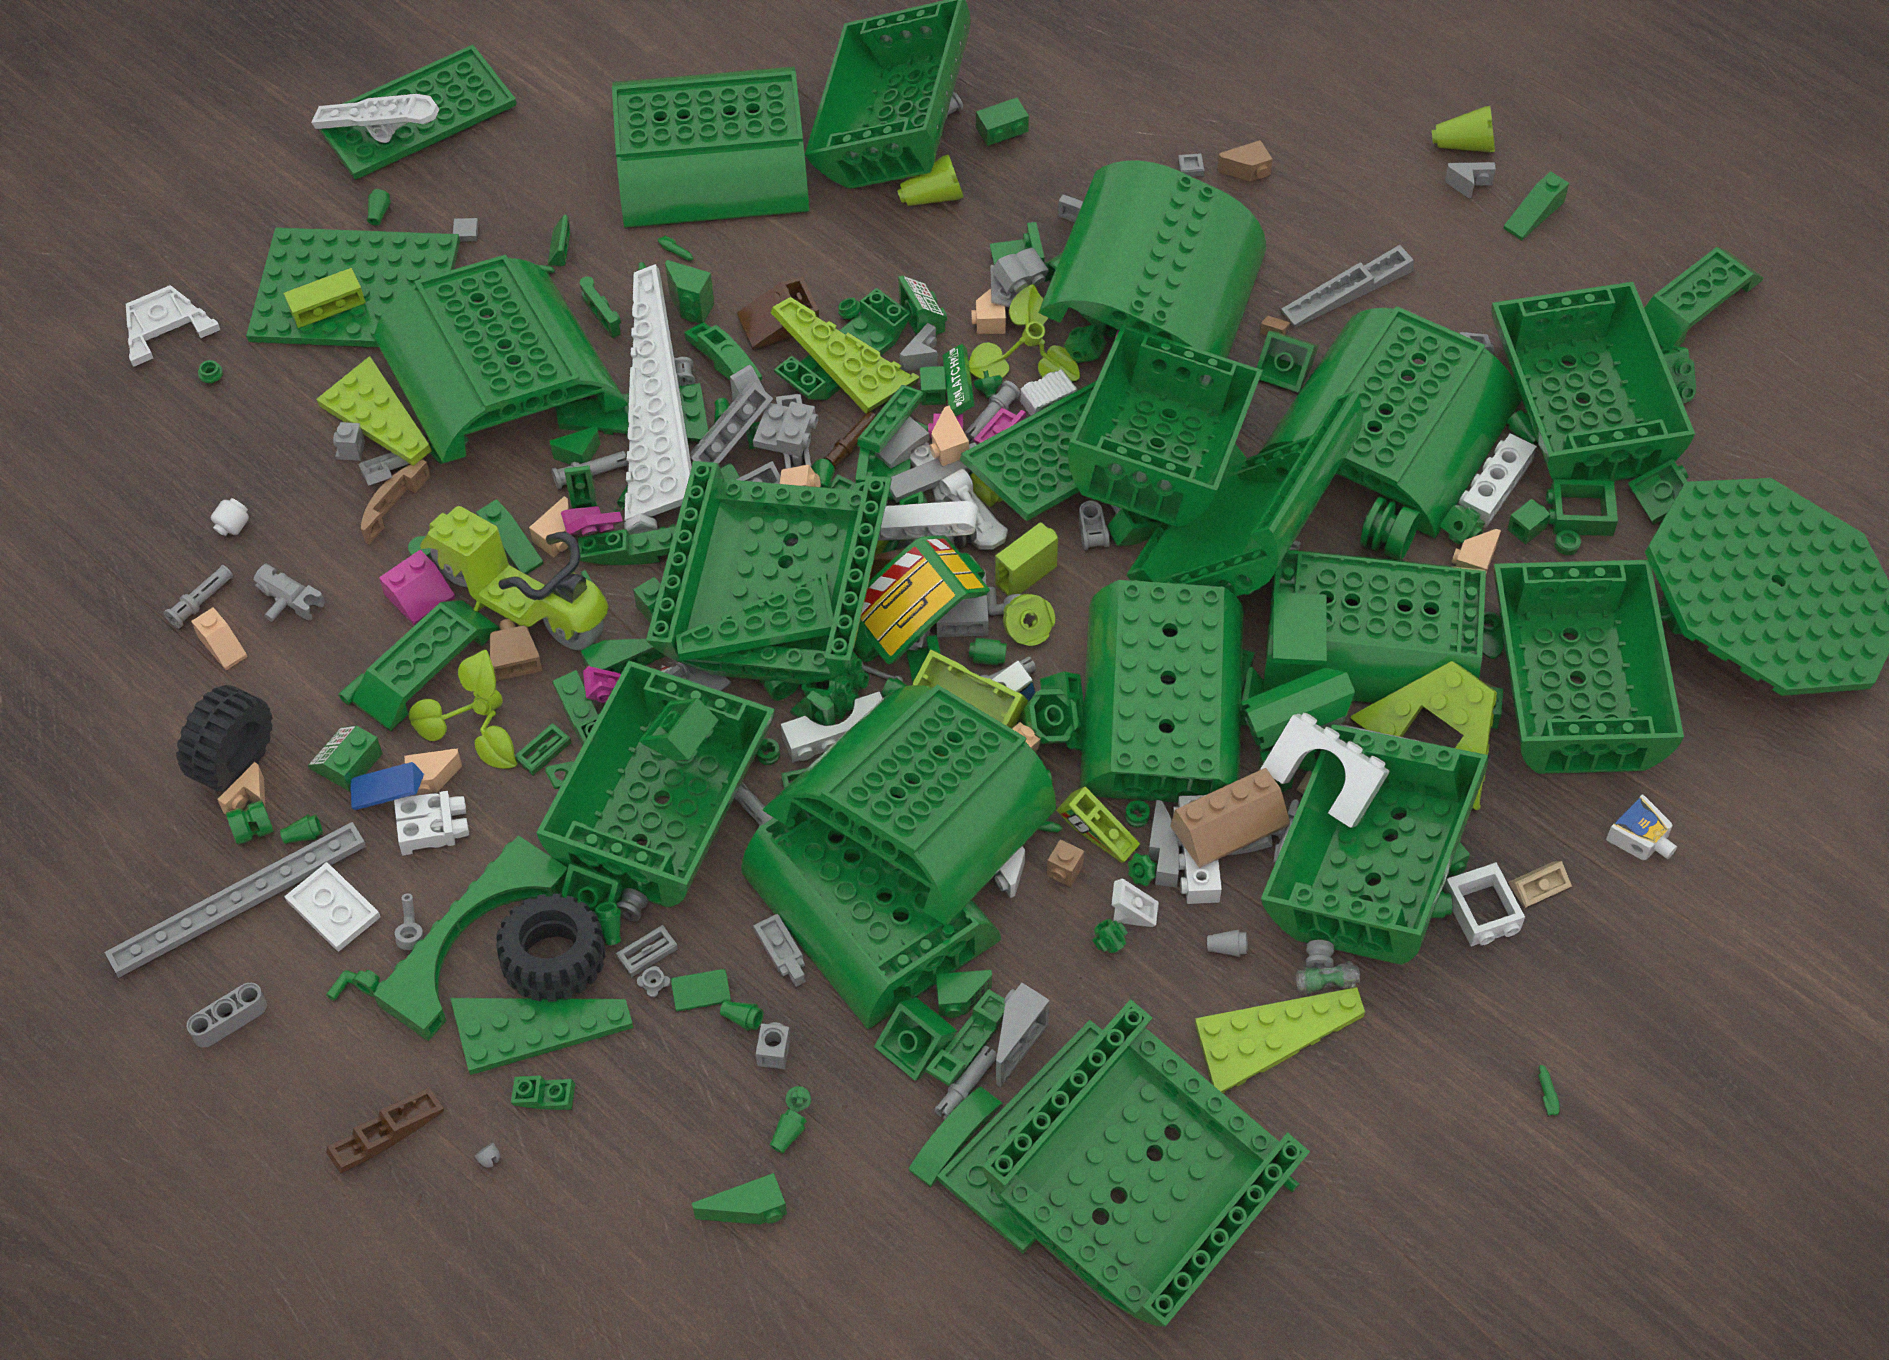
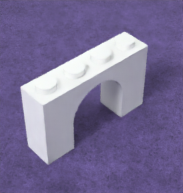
[1260,712,1390,828]

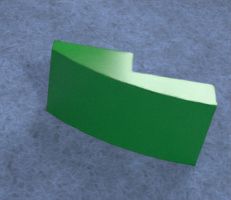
[511,1075,576,1110]

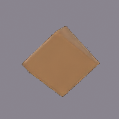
[1260,316,1291,335]

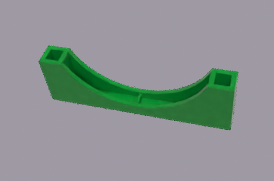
[374,835,568,1041]

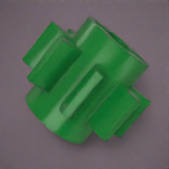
[1092,919,1128,953]

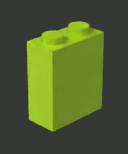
[995,522,1058,596]

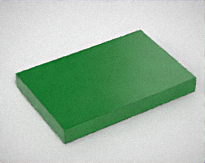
[1272,592,1327,666]

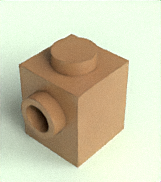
[1047,840,1084,887]

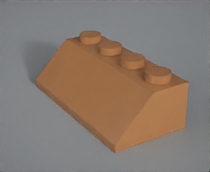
[1170,768,1290,868]

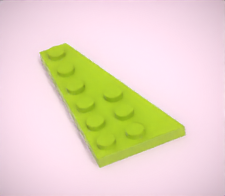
[1195,987,1365,1094]

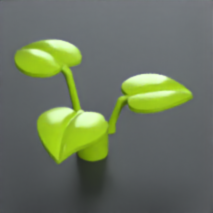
[969,284,1080,382]
[409,650,518,769]

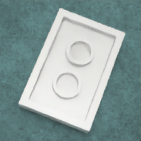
[284,862,381,952]

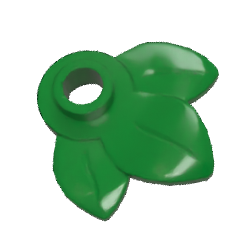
[1482,612,1504,659]

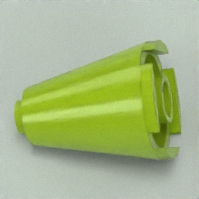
[1432,106,1495,152]
[897,154,964,206]

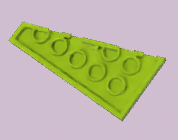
[771,297,920,413]
[316,356,431,466]

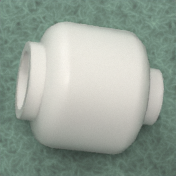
[211,498,249,537]

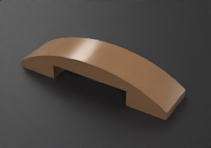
[361,460,431,545]

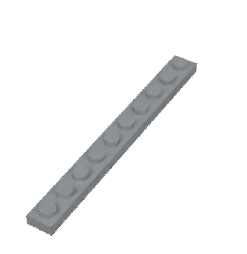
[105,822,366,978]

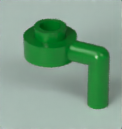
[326,970,380,1001]

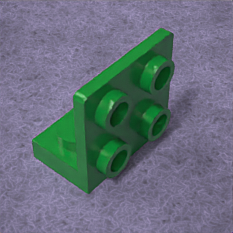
[990,222,1045,265]
[855,446,911,500]

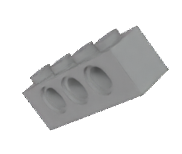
[690,382,773,464]

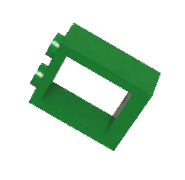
[1546,479,1618,536]

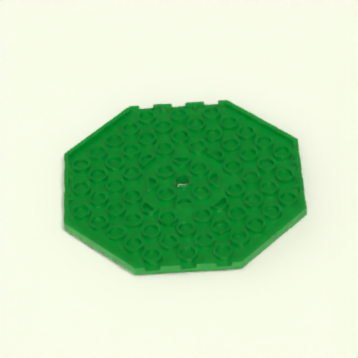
[1645,478,1889,696]

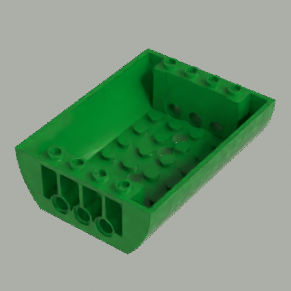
[1263,549,1486,708]
[1261,724,1488,965]
[741,809,1001,1030]

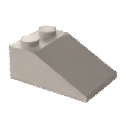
[996,983,1050,1087]

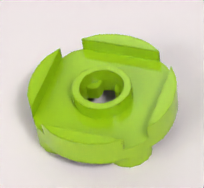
[1003,594,1055,646]

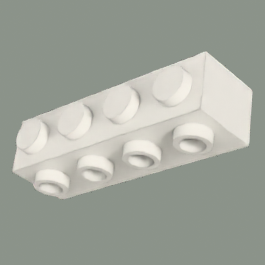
[1173,795,1221,904]

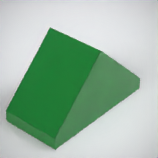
[549,426,601,465]

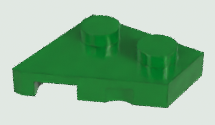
[790,691,835,726]

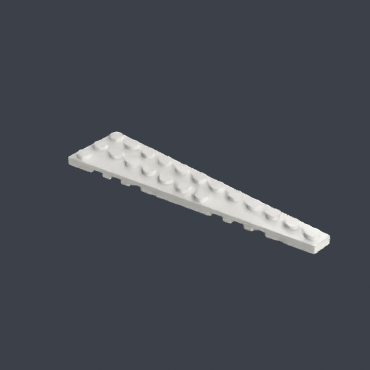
[625,264,692,521]

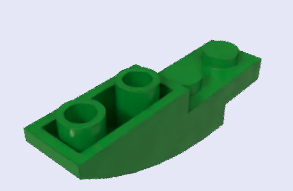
[684,322,762,381]
[578,526,676,565]
[552,670,600,746]

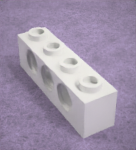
[1459,434,1537,528]

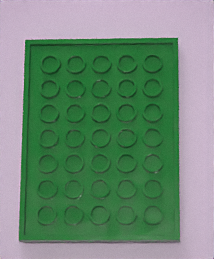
[246,227,460,347]

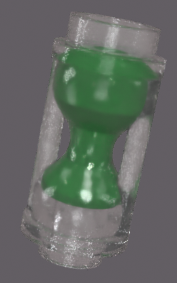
[1295,961,1360,994]

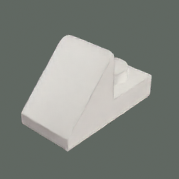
[1111,879,1159,927]

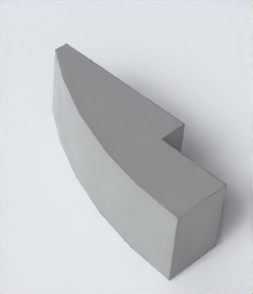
[1149,800,1179,888]

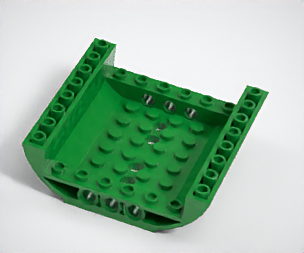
[612,66,809,228]
[374,254,628,463]
[1258,306,1521,539]
[646,461,892,685]
[763,684,1056,926]
[982,999,1310,1327]

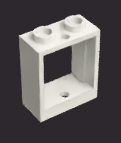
[1443,863,1525,946]

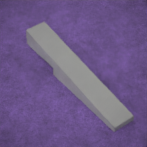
[1281,245,1414,328]

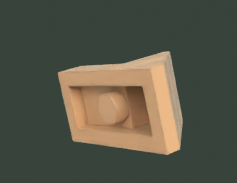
[217,762,265,814]

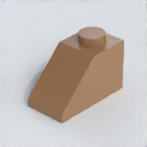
[1217,140,1273,182]

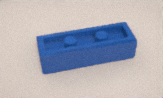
[351,762,424,810]

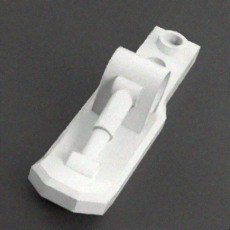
[311,94,439,143]
[910,442,1008,549]

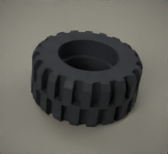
[176,685,273,792]
[496,894,605,1002]

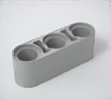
[187,982,267,1047]

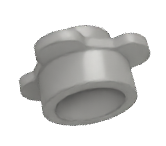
[637,966,670,997]

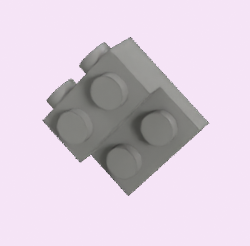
[753,401,818,457]

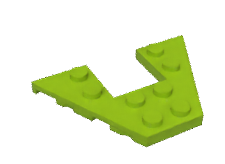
[1350,661,1497,810]

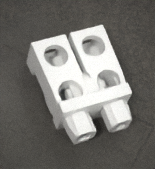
[394,791,469,856]

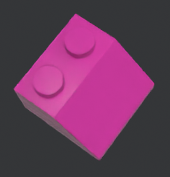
[379,550,455,626]

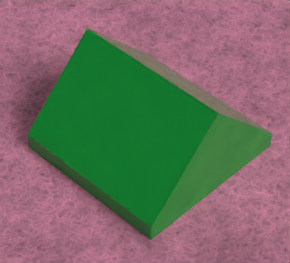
[562,862,623,912]

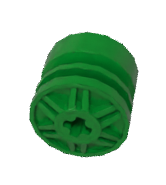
[1360,497,1421,561]

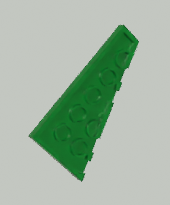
[556,383,708,444]
[676,572,833,661]
[450,998,634,1075]

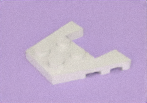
[126,285,220,367]

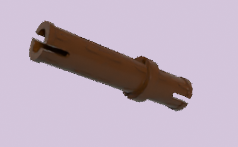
[823,411,876,469]

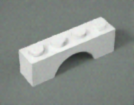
[781,692,883,763]

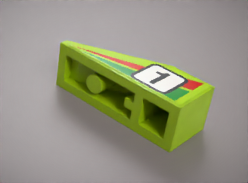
[1056,787,1140,863]

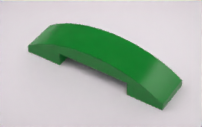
[926,989,1005,1086]
[908,1086,1003,1188]

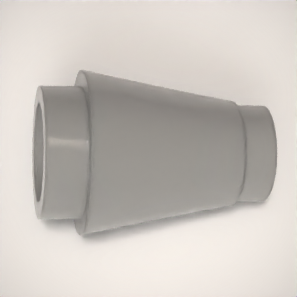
[1207,929,1248,957]

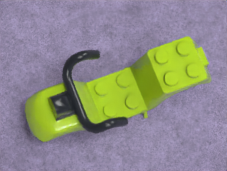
[420,506,609,650]

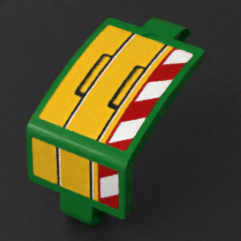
[854,535,990,665]

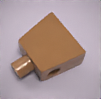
[490,619,543,681]

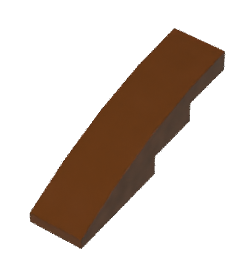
[326,1087,444,1174]

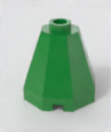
[1017,689,1079,744]

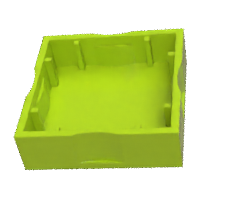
[913,649,1029,757]

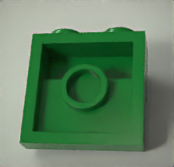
[1628,459,1689,525]

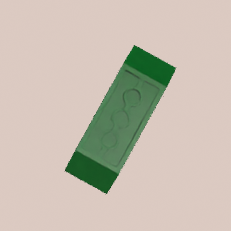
[1644,247,1764,349]
[774,288,911,400]
[353,600,500,731]

